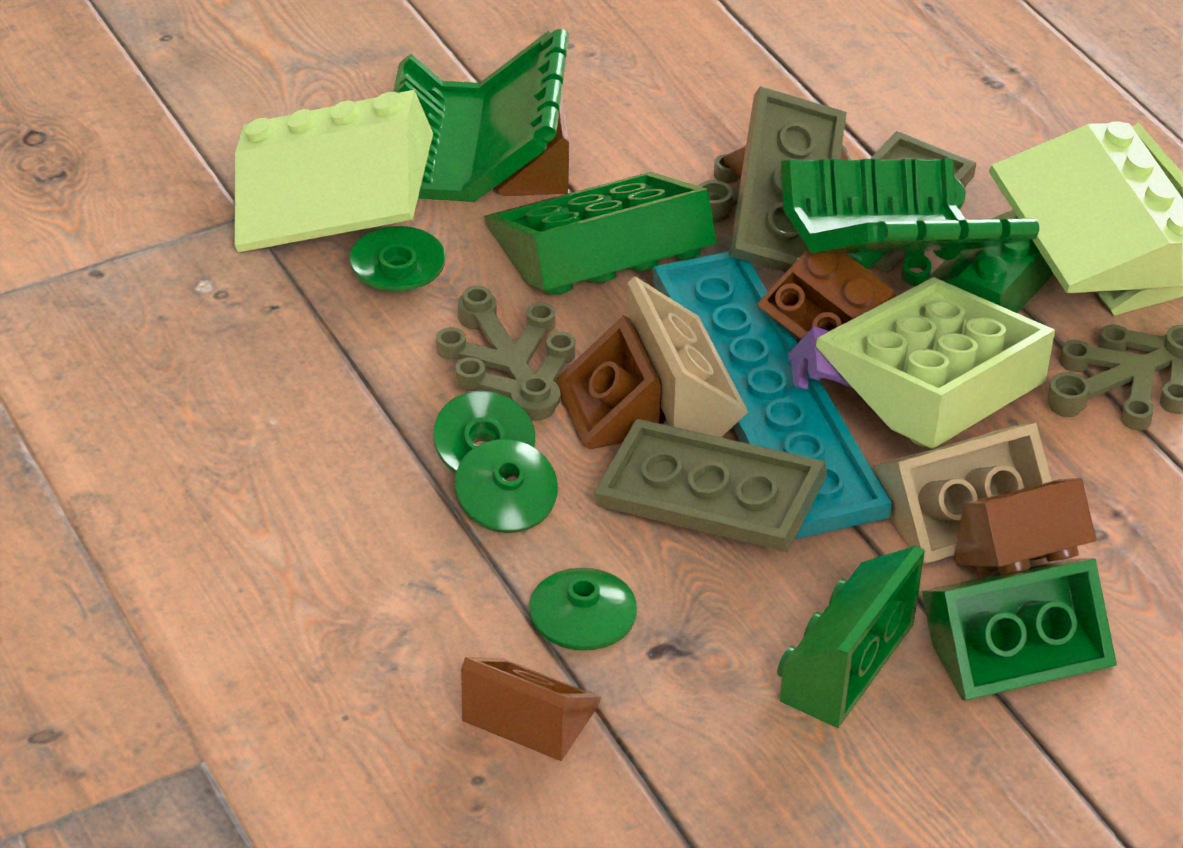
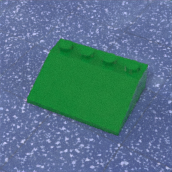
[484,172,717,295]

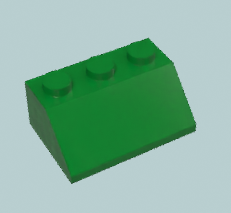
[929,210,1054,313]
[777,546,925,728]
[921,558,1117,700]

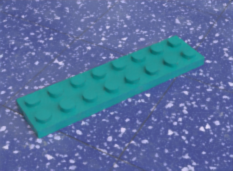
[653,251,892,540]

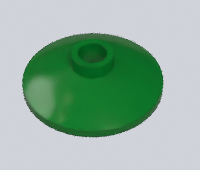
[350,226,445,291]
[433,391,535,479]
[454,439,558,533]
[529,568,637,651]

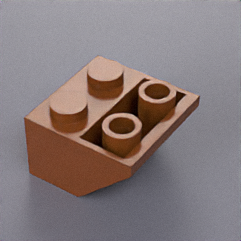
[757,249,896,341]
[954,478,1096,574]

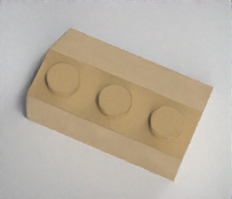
[627,276,748,438]
[873,423,1052,564]

